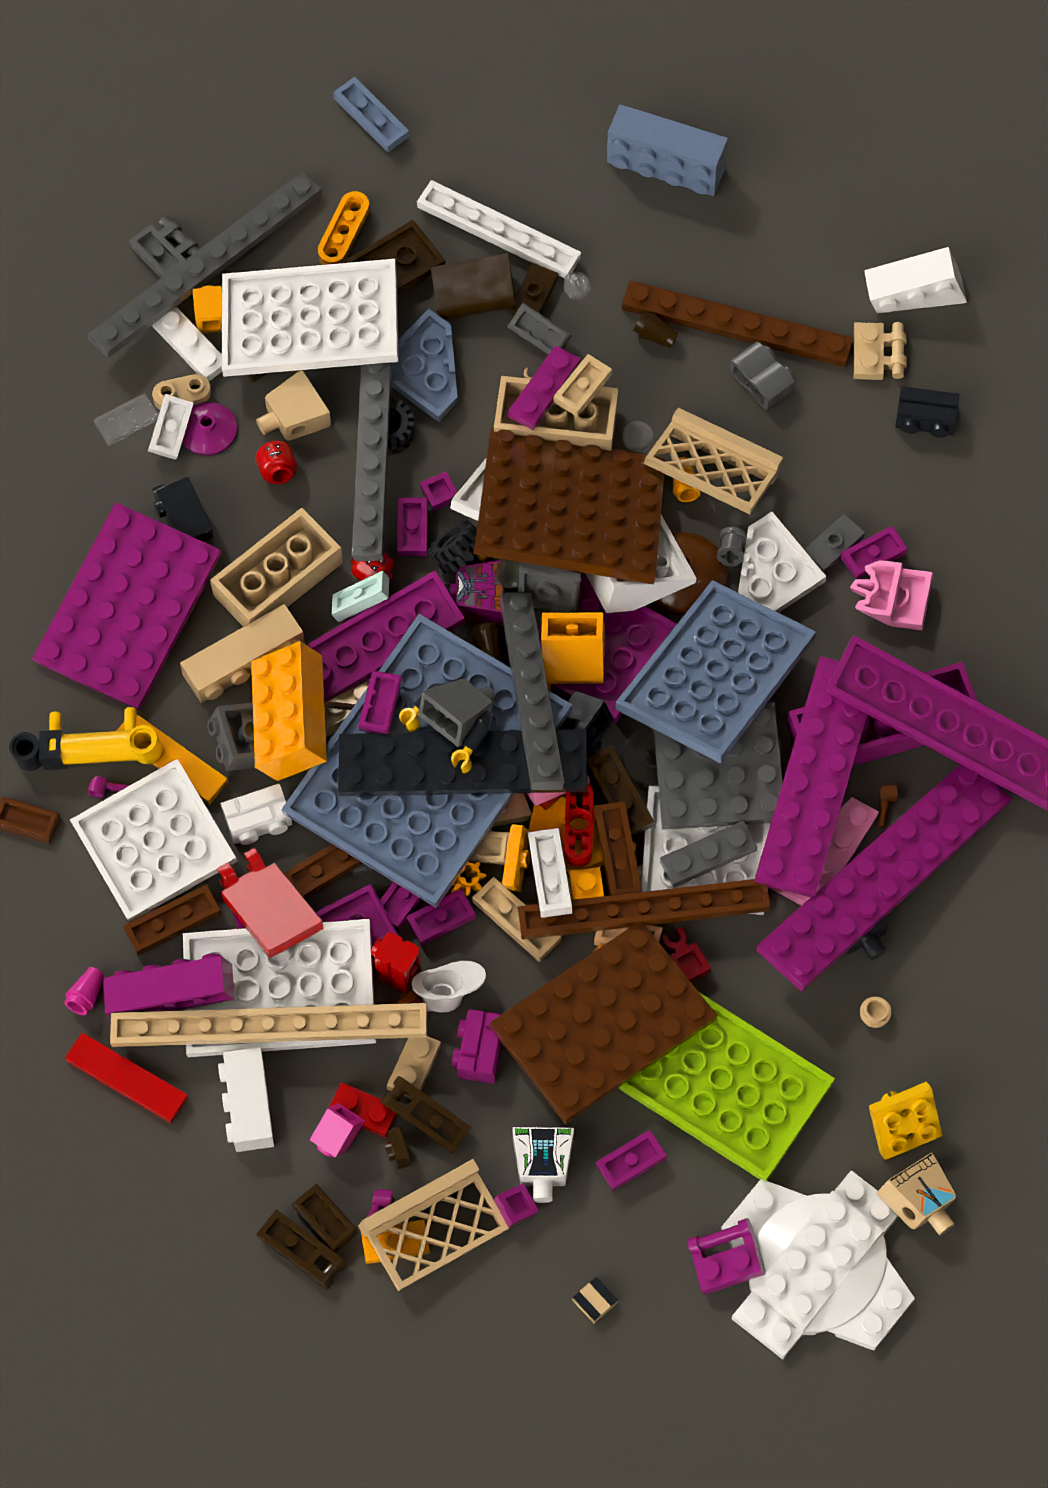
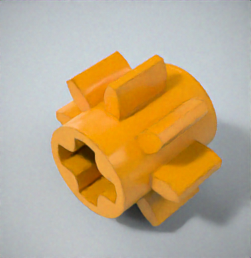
[451,861,486,897]

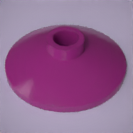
[182,402,237,456]

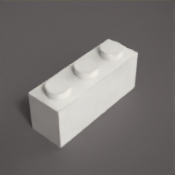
[218,1047,274,1152]

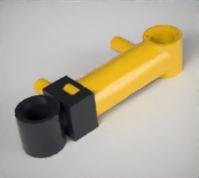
[9,707,163,771]

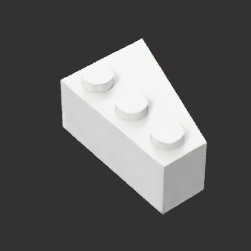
[864,247,967,313]

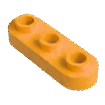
[318,191,370,265]

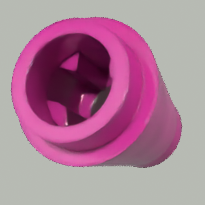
[64,967,105,1015]

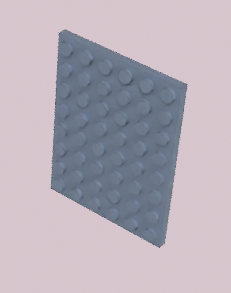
[281,614,573,908]

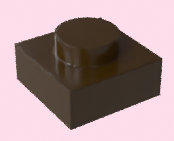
[384,1127,410,1169]

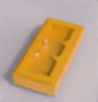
[502,824,530,892]
[361,1219,430,1264]

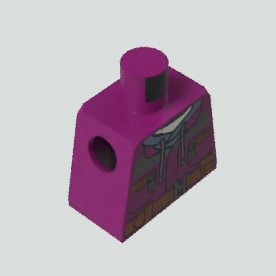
[444,561,505,625]

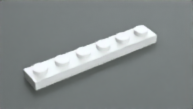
[417,180,581,280]

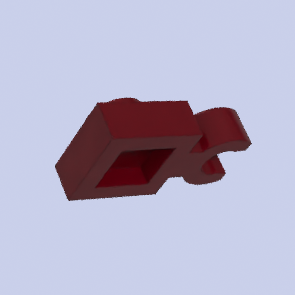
[662,927,711,982]

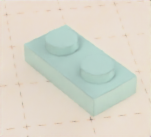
[332,571,389,622]

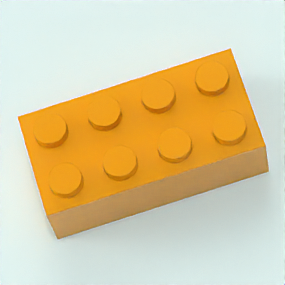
[251,641,327,781]

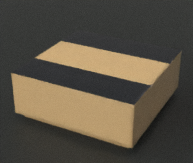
[572,1277,618,1324]

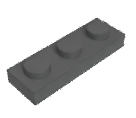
[660,821,758,888]

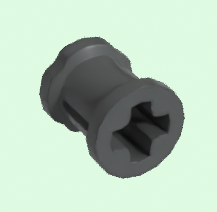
[717,527,746,567]

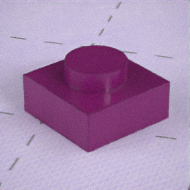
[420,471,458,512]
[493,1183,539,1228]

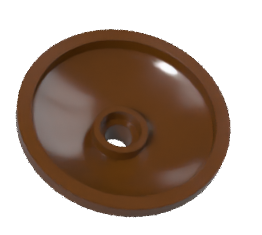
[652,532,728,615]

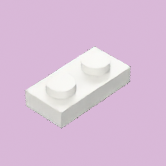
[148,394,193,460]

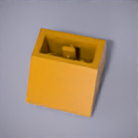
[541,612,605,684]

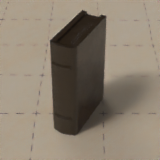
[431,253,517,320]

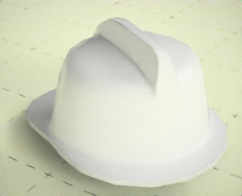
[412,961,486,1012]

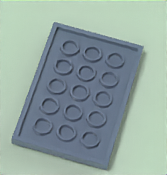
[616,580,816,764]

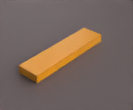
[116,714,228,805]

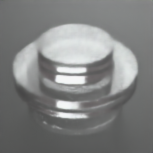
[564,272,590,301]

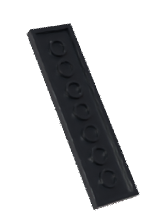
[338,729,587,796]

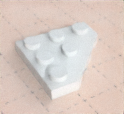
[738,512,826,613]

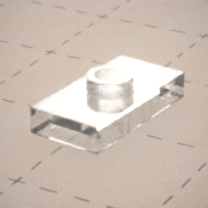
[93,393,158,447]

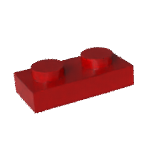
[329,1083,397,1138]

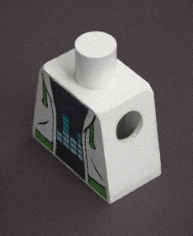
[513,1127,574,1203]

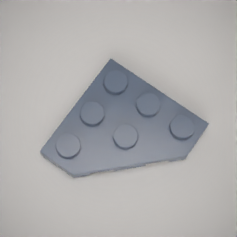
[391,309,458,422]

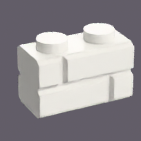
[221,784,292,845]

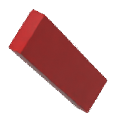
[65,1033,188,1124]

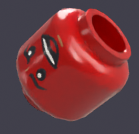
[256,440,297,485]
[350,552,395,582]

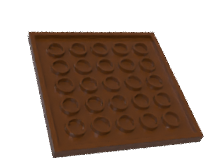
[473,428,665,585]

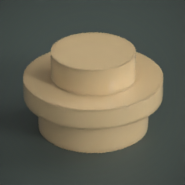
[860,997,891,1028]

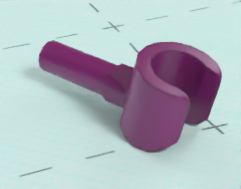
[88,776,130,799]
[367,1189,393,1217]

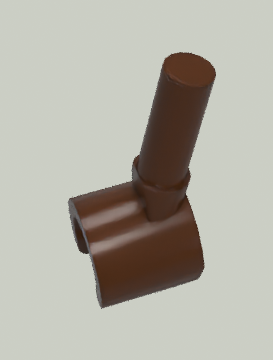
[877,785,897,828]

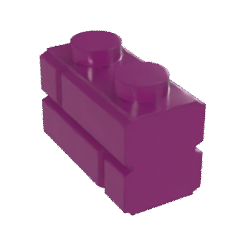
[452,1009,502,1084]

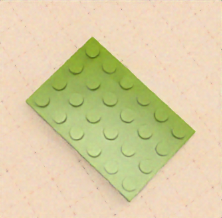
[618,993,835,1182]

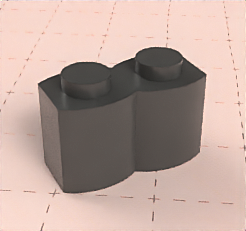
[729,341,795,410]

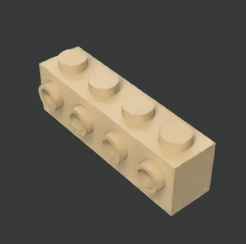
[180,604,305,703]

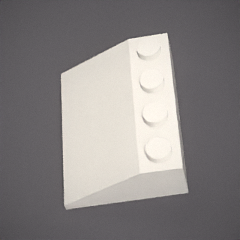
[585,515,697,613]

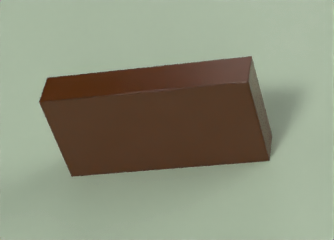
[0,796,61,844]

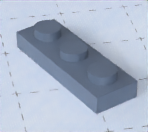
[333,76,410,153]

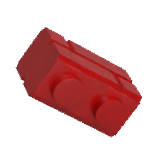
[371,932,422,994]

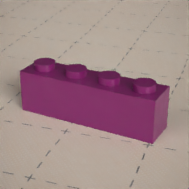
[103,953,235,1017]

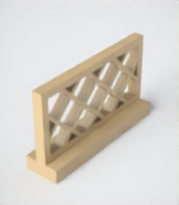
[644,407,783,514]
[358,1159,510,1291]

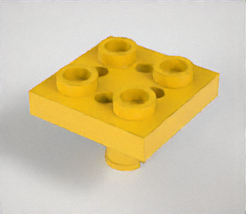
[869,1081,942,1160]

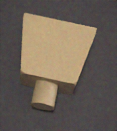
[256,370,331,441]

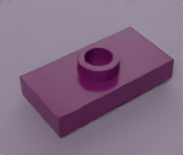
[358,670,403,734]

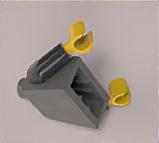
[399,679,496,773]

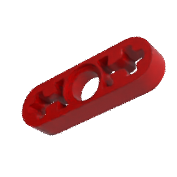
[564,784,594,867]

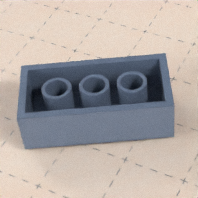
[607,104,728,196]

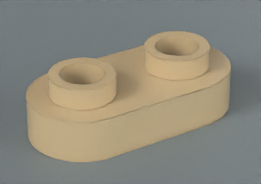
[152,374,211,410]

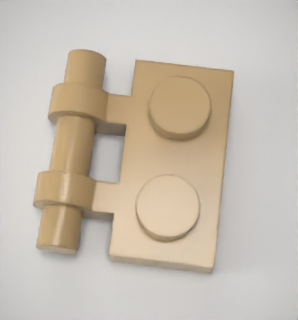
[854,322,907,380]

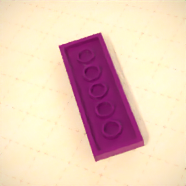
[307,571,466,702]

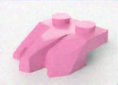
[850,560,933,631]

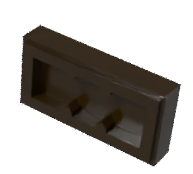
[509,263,558,316]
[292,1183,359,1252]

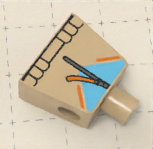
[877,1153,956,1236]

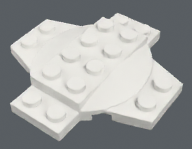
[721,1171,915,1359]

